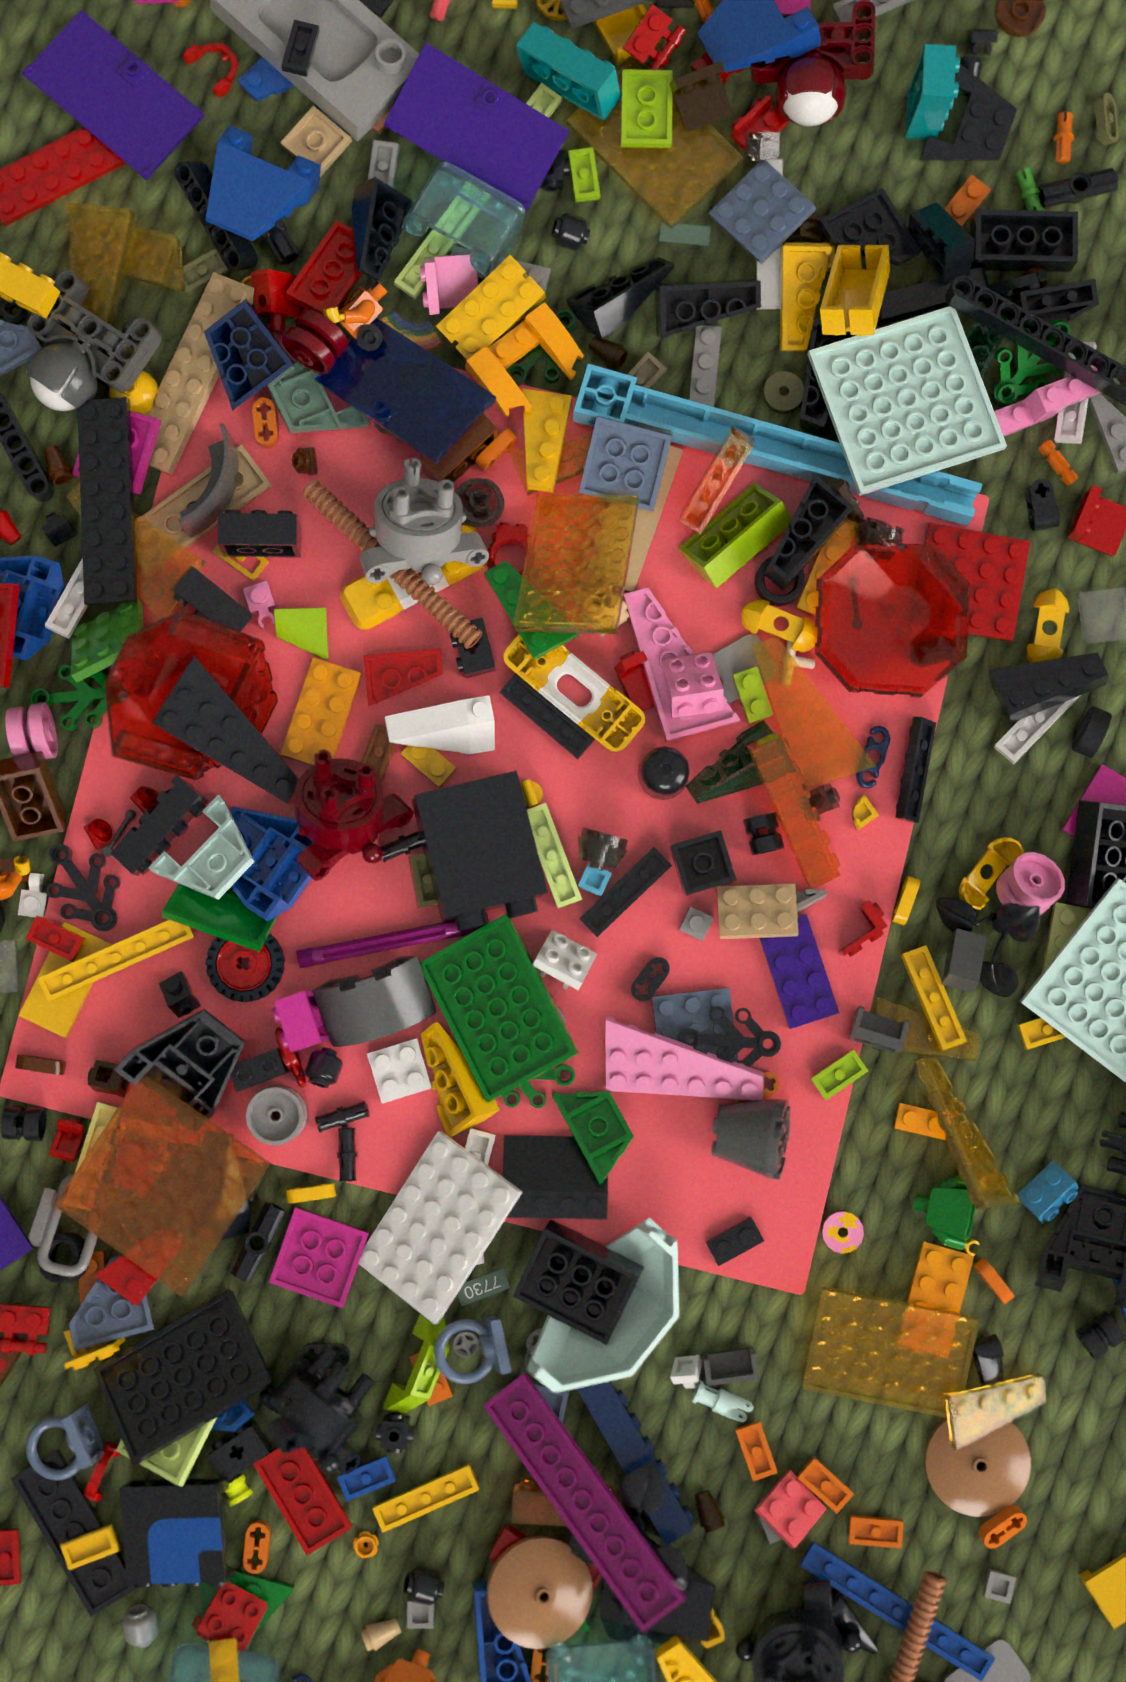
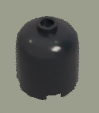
[638,746,690,800]

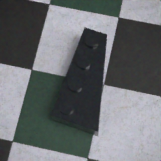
[110,775,209,876]

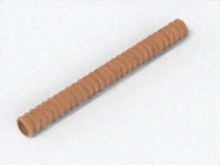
[302,479,482,649]
[888,1571,947,1682]

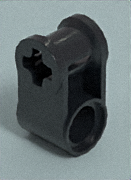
[1025,479,1060,531]

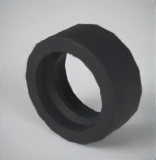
[755,557,805,606]
[1072,706,1112,758]
[38,1232,88,1283]

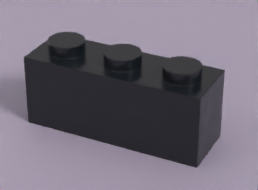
[171,565,254,640]

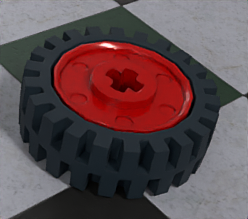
[205,933,285,1002]

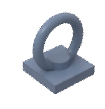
[434,1313,512,1384]
[26,1403,105,1480]

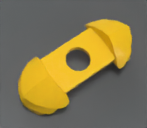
[1026,588,1069,663]
[741,600,819,652]
[959,837,1024,910]

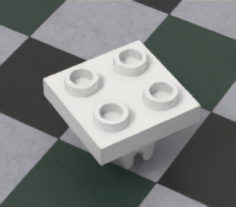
[533,930,597,990]

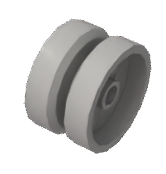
[246,1085,308,1146]

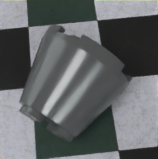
[712,1099,791,1179]

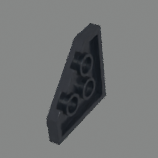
[818,188,921,266]

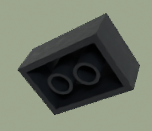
[218,510,301,558]

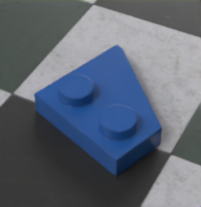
[238,57,294,101]

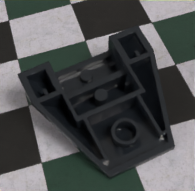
[114,1009,245,1133]
[600,1537,716,1645]

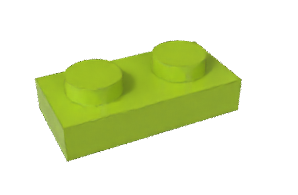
[568,147,600,203]
[732,666,774,723]
[810,1049,868,1100]

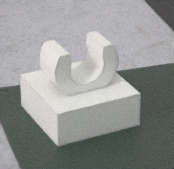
[670,1355,703,1389]

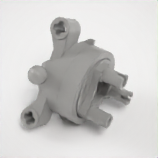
[359,458,489,585]

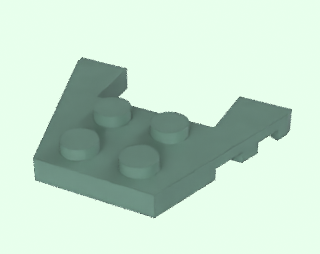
[268,357,370,434]

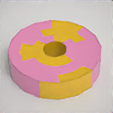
[821,1210,864,1254]

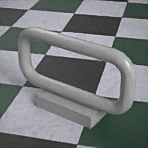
[29,1173,110,1277]

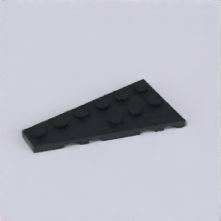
[152,655,299,803]

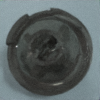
[455,478,504,527]
[854,516,905,560]
[578,827,628,871]

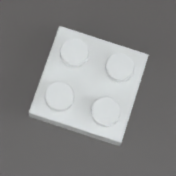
[367,1038,432,1104]

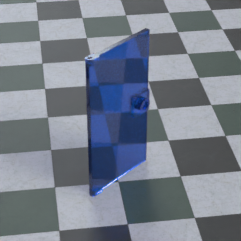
[315,317,496,464]

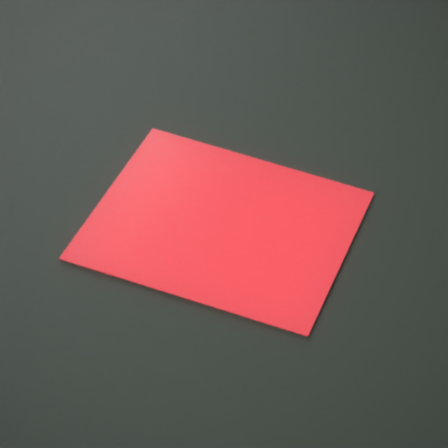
[0,323,989,1295]

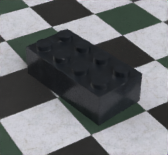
[970,209,1078,272]

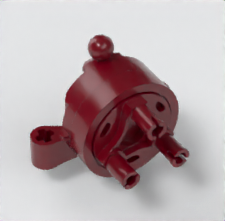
[295,750,414,881]

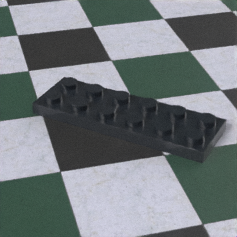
[11,1449,138,1617]

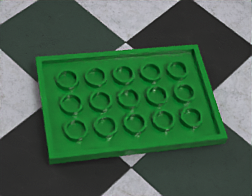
[419,914,580,1103]

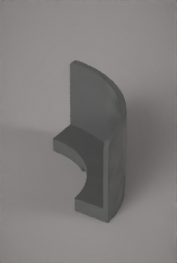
[178,423,239,537]
[312,956,436,1047]

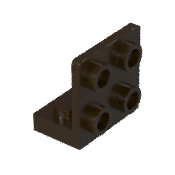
[669,61,732,133]

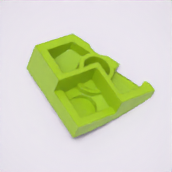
[274,608,329,660]

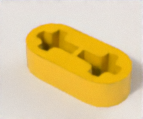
[891,876,920,926]
[286,1183,336,1203]

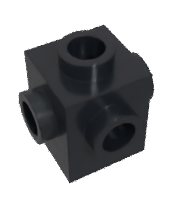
[376,1412,415,1453]

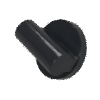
[354,324,383,351]

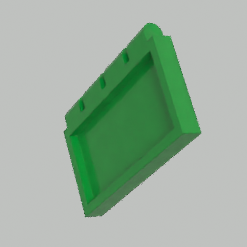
[162,883,280,952]

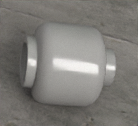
[122,1604,159,1648]

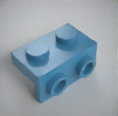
[1016,1161,1079,1224]

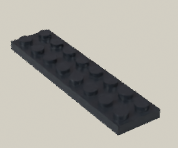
[77,397,137,606]

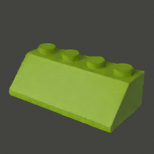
[678,483,792,588]

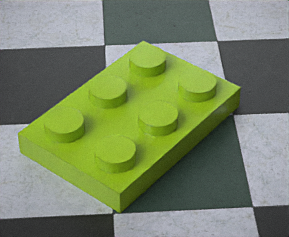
[621,69,673,148]

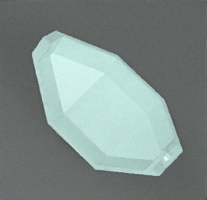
[527,1218,679,1393]

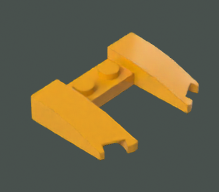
[465,302,584,416]

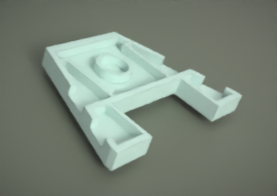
[148,795,255,900]

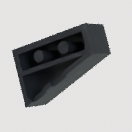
[908,202,975,284]
[1012,279,1099,334]

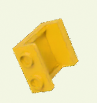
[593,4,662,65]
[1079,1552,1126,1629]

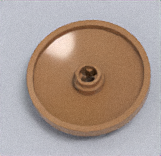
[924,1407,1031,1517]
[486,1536,593,1649]

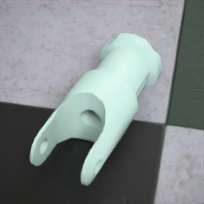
[691,1380,753,1422]

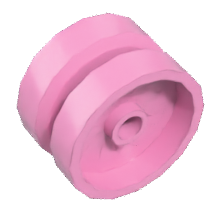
[5,702,58,760]
[996,852,1065,916]

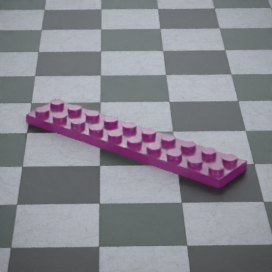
[483,1373,687,1632]

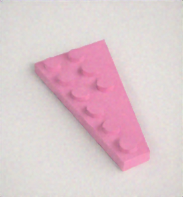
[623,588,740,742]
[605,1016,764,1101]

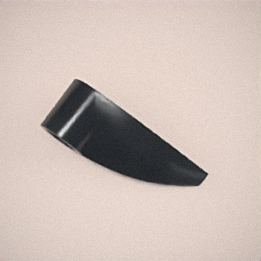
[969,1334,1004,1412]
[832,1589,879,1654]

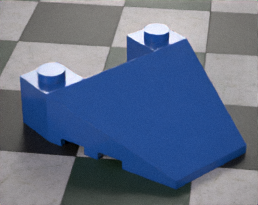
[697,0,821,73]
[206,125,321,241]

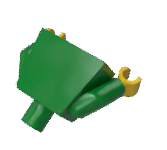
[914,1175,991,1256]

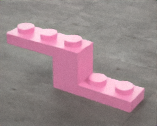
[994,366,1102,436]

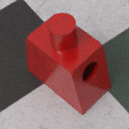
[251,269,301,333]

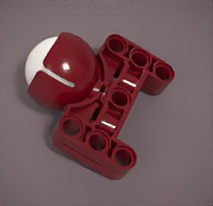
[750,0,876,126]

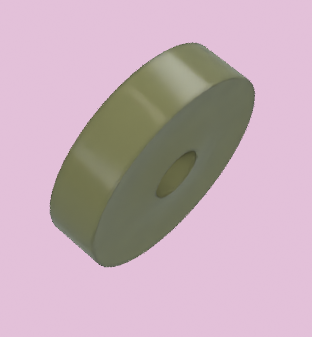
[763,371,804,414]

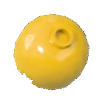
[109,370,159,415]

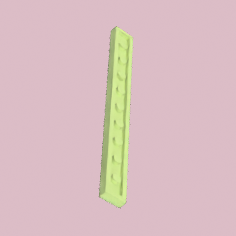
[394,83,562,299]

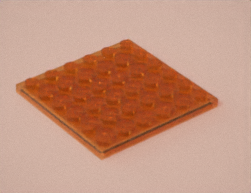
[54,1075,271,1296]

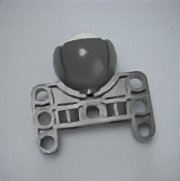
[25,270,162,411]

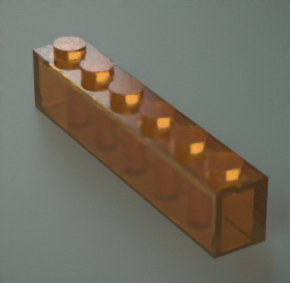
[747,732,841,889]

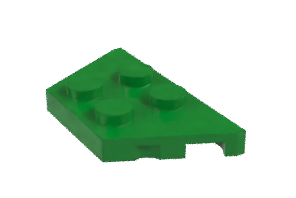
[552,1091,634,1184]
[199,1566,294,1633]

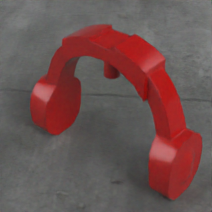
[183,42,238,98]
[83,1441,120,1501]

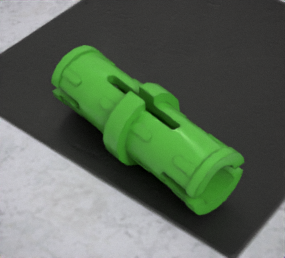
[1015,167,1043,211]

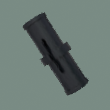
[381,831,422,862]
[315,1101,370,1133]
[337,1128,358,1182]

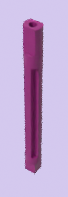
[296,913,489,968]

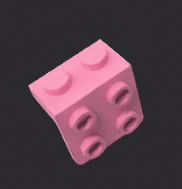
[420,254,478,315]
[662,653,723,718]

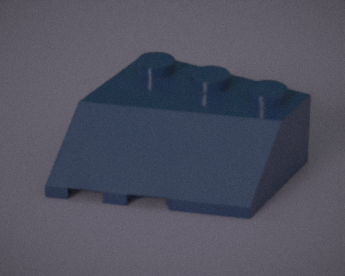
[204,299,294,411]

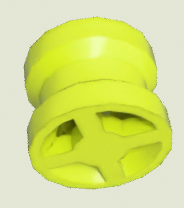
[224,1473,253,1506]

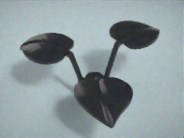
[936,897,1040,997]
[568,1461,688,1591]

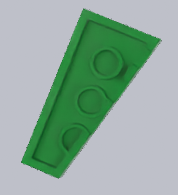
[483,560,579,660]

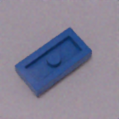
[337,1454,396,1501]

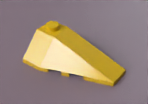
[421,1022,500,1137]

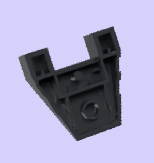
[1035,1185,1126,1308]

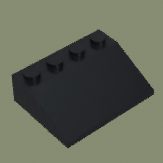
[1066,800,1126,907]
[503,1135,608,1219]
[512,1219,644,1345]

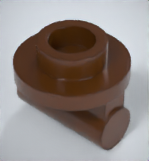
[292,447,318,475]

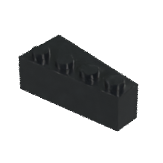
[655,279,761,339]
[800,318,857,437]
[764,475,854,591]
[989,652,1108,724]

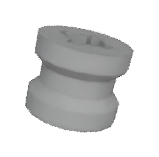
[453,1330,480,1358]

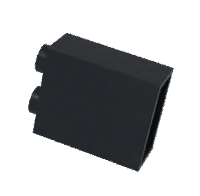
[411,770,548,931]

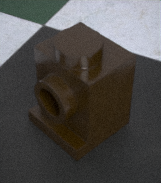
[88,1060,130,1098]

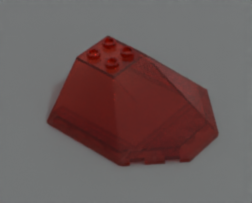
[104,610,278,780]

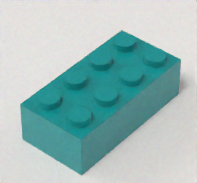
[516,22,621,121]
[905,44,960,140]

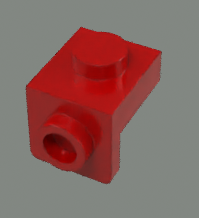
[49,1118,86,1163]

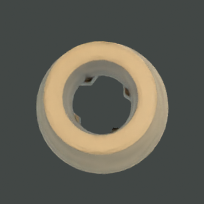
[360,1617,402,1651]

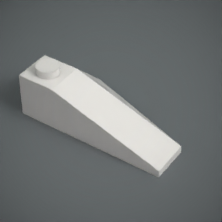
[384,695,495,755]

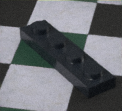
[500,674,595,760]
[895,717,936,823]
[579,847,672,937]

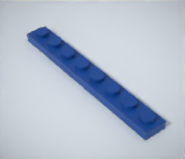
[799,1541,995,1682]

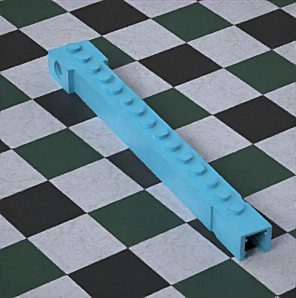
[573,364,982,526]

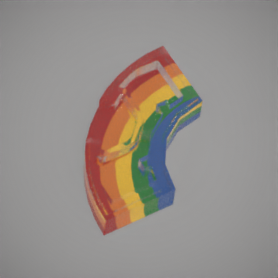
[373,312,442,352]

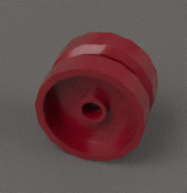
[282,309,348,375]

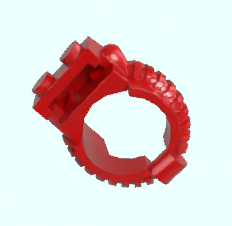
[487,523,535,579]

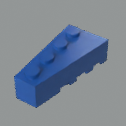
[472,1581,531,1682]

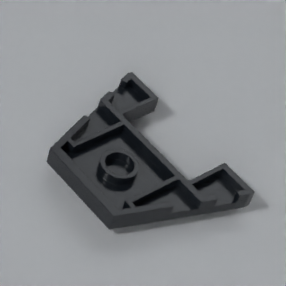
[920,64,1017,161]

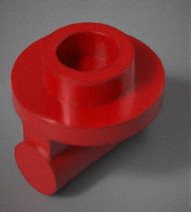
[130,786,158,813]
[83,819,112,850]

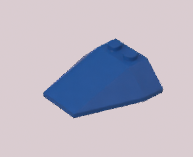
[0,555,65,661]
[218,807,314,921]

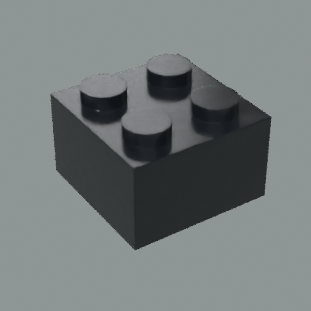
[670,830,736,896]

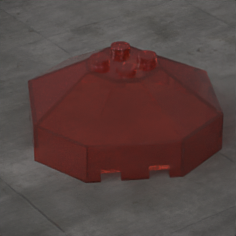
[815,541,970,697]

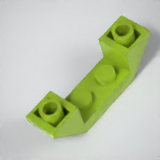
[383,1313,449,1413]

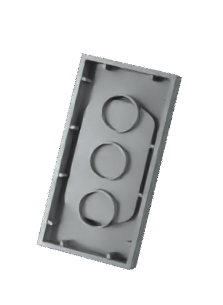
[210,0,419,142]

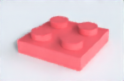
[754,1470,827,1549]

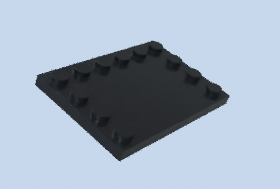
[93,1289,275,1465]

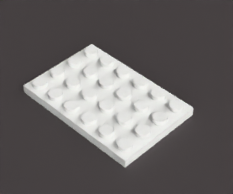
[359,1131,522,1324]

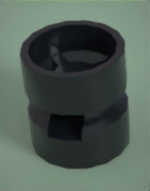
[743,812,784,855]
[1,1106,47,1141]
[1075,1311,1126,1360]

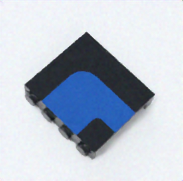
[119,1478,236,1588]

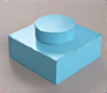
[578,862,612,897]

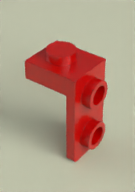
[614,651,655,711]
[839,900,887,957]

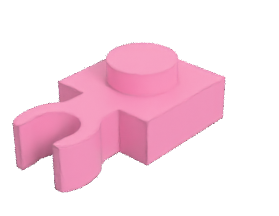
[243,581,276,629]

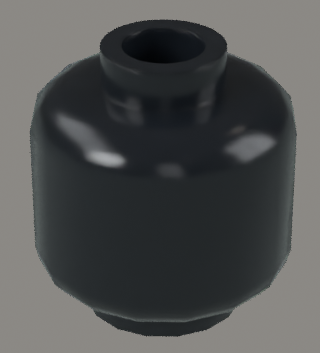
[551,213,590,250]
[305,1047,343,1088]
[403,1567,444,1606]

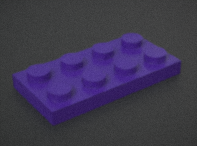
[759,914,839,1029]

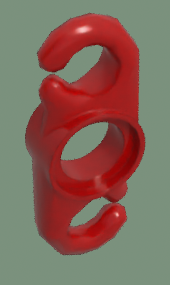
[275,1027,306,1088]

